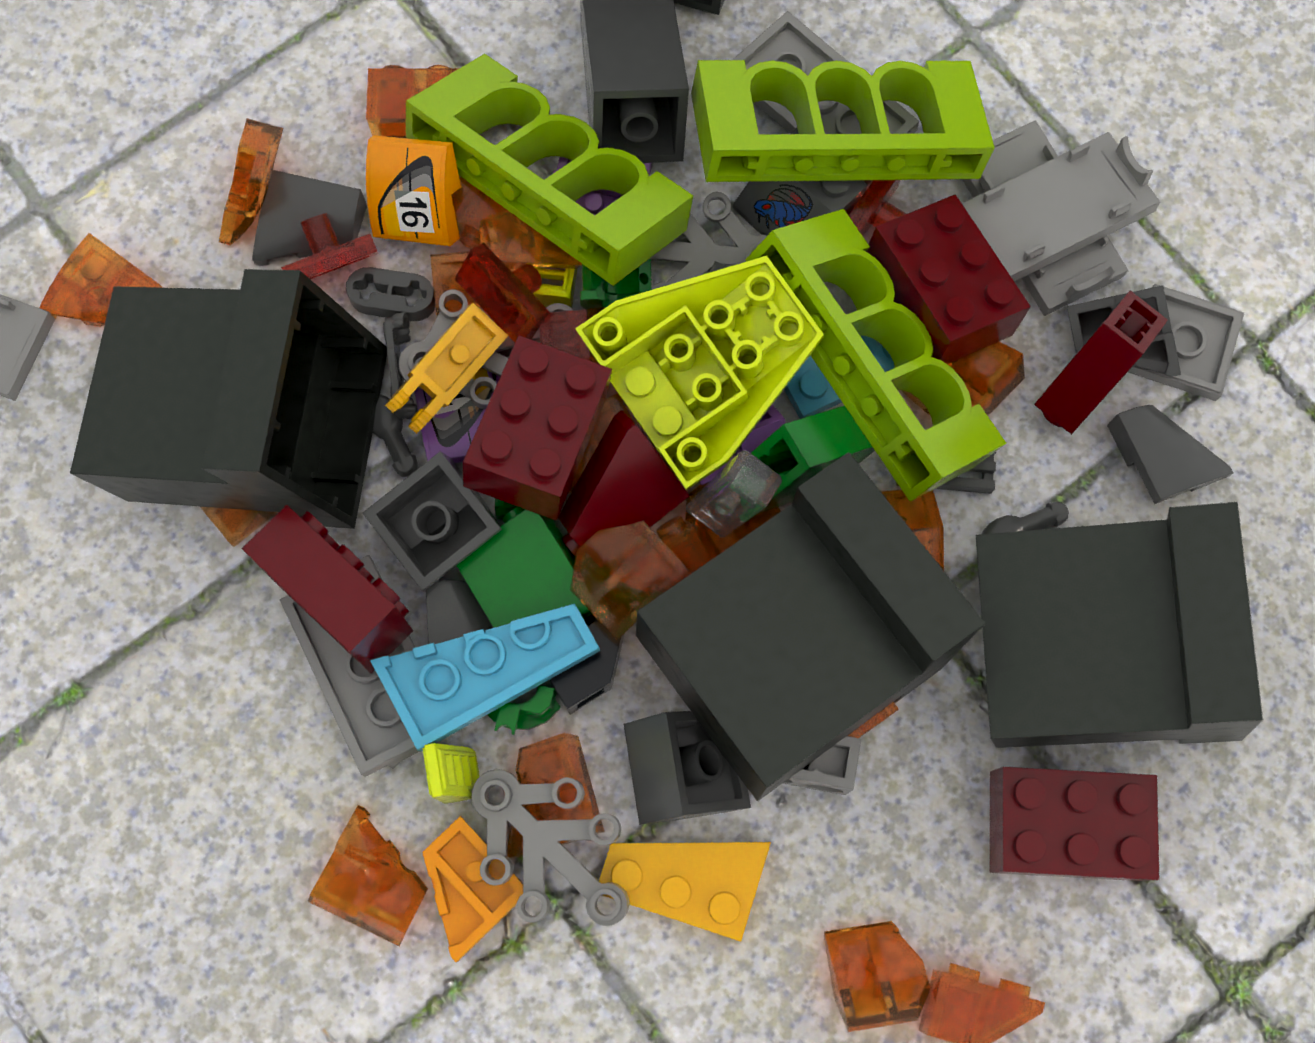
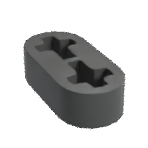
[346,267,436,321]

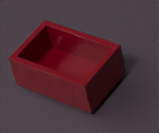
[866,194,1031,364]
[463,335,612,521]
[241,505,413,674]
[990,767,1160,881]

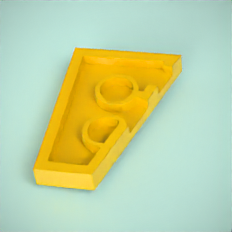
[599,842,771,942]

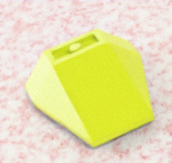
[575,256,824,490]

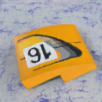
[366,135,461,246]

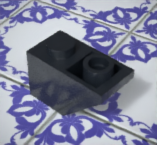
[549,605,627,715]

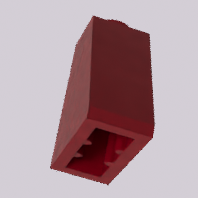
[1034,290,1168,435]
[558,410,690,569]

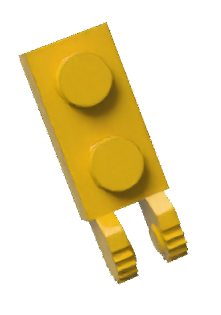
[385,302,509,434]

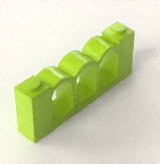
[406,53,694,286]
[691,60,995,182]
[745,209,1007,502]

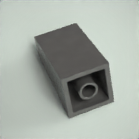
[581,0,689,163]

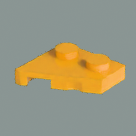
[422,816,523,962]

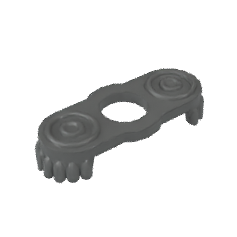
[383,312,418,420]

